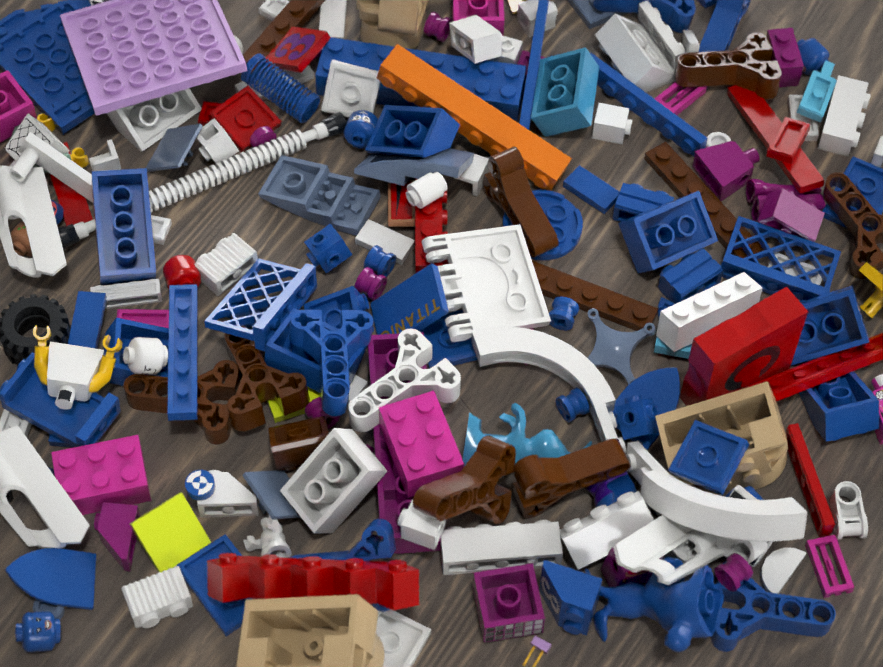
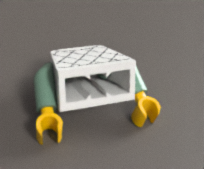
[6,114,89,174]

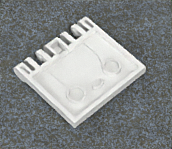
[421,224,551,342]

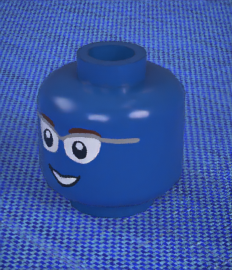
[344,110,378,148]

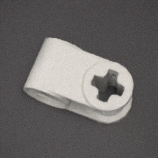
[829,481,868,540]

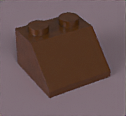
[268,416,329,470]

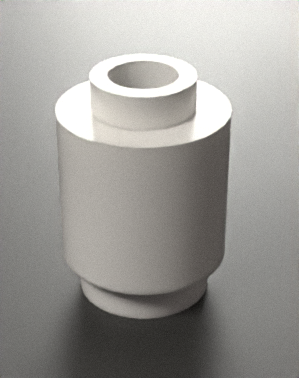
[406,172,447,208]

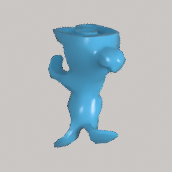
[462,403,592,479]

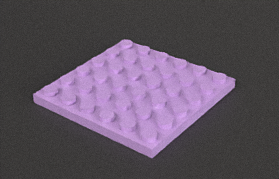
[60,0,248,116]

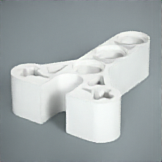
[349,329,461,432]

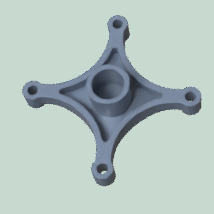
[588,308,656,385]

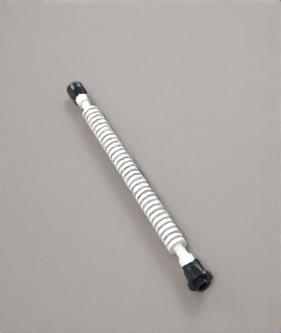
[58,112,347,252]

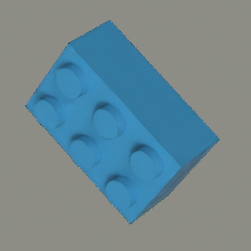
[531,47,599,137]

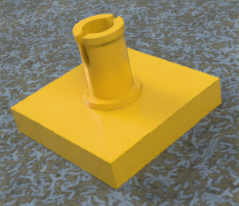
[859,262,883,319]

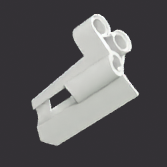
[0,165,67,278]
[0,425,89,549]
[613,515,768,585]

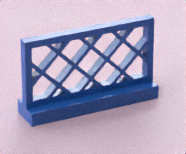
[721,216,841,302]
[204,259,317,351]

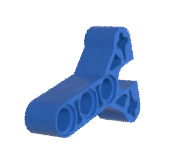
[593,0,696,33]
[699,0,751,52]
[289,310,374,416]
[289,519,396,612]
[711,561,836,652]

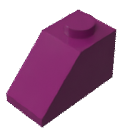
[94,502,141,572]

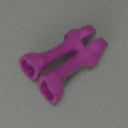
[745,179,826,223]

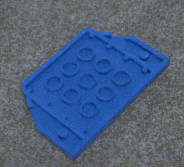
[0,0,95,134]

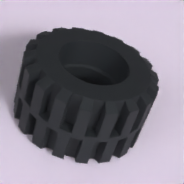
[0,294,71,367]

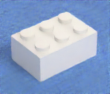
[280,428,387,533]

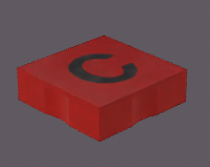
[680,287,808,406]

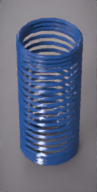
[241,53,320,123]

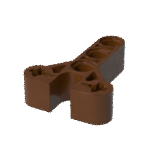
[675,33,782,99]
[482,146,559,257]
[823,172,883,279]
[224,326,310,431]
[124,360,240,445]
[413,435,516,524]
[513,438,631,518]

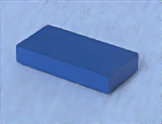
[563,165,620,214]

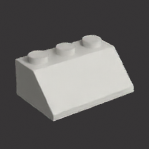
[595,14,676,93]
[107,88,201,152]

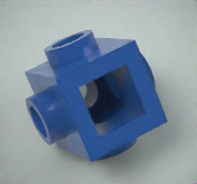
[304,223,353,273]
[615,395,659,440]

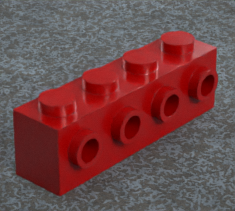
[415,178,448,274]

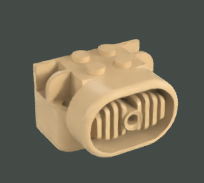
[357,0,429,49]
[655,381,788,495]
[236,595,385,667]

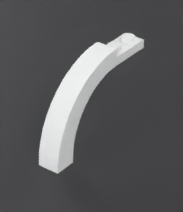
[472,327,626,454]
[626,441,807,541]

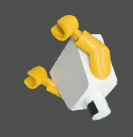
[33,325,123,409]

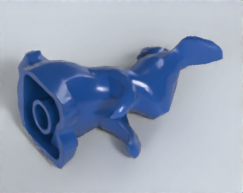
[585,557,724,653]

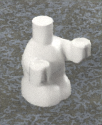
[243,515,291,558]

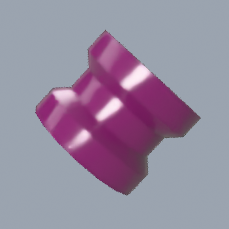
[424,12,453,42]
[354,267,388,301]
[304,396,340,429]
[714,553,753,592]

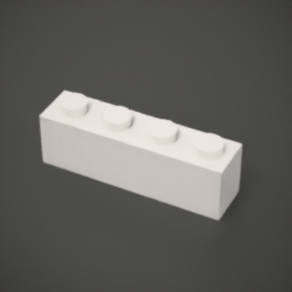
[656,272,762,352]
[441,520,563,575]

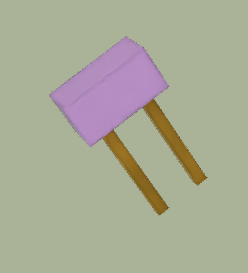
[522,636,551,667]

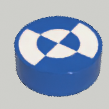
[185,470,215,501]

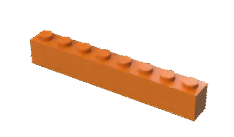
[376,44,572,191]

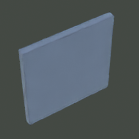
[146,124,203,172]
[242,470,300,520]

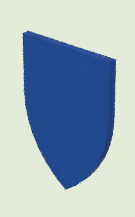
[612,368,680,451]
[5,548,96,610]

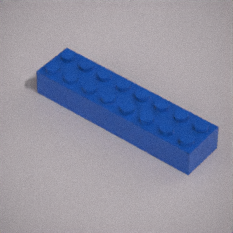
[315,37,526,123]

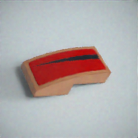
[388,180,415,227]

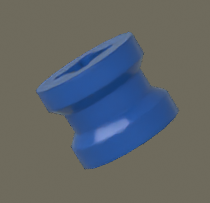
[364,245,397,277]
[549,296,579,331]
[556,387,590,423]

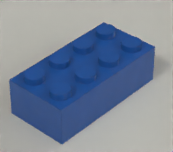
[91,168,156,285]

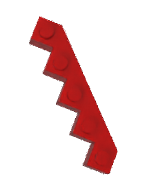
[207,553,419,611]

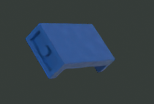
[0,352,121,447]

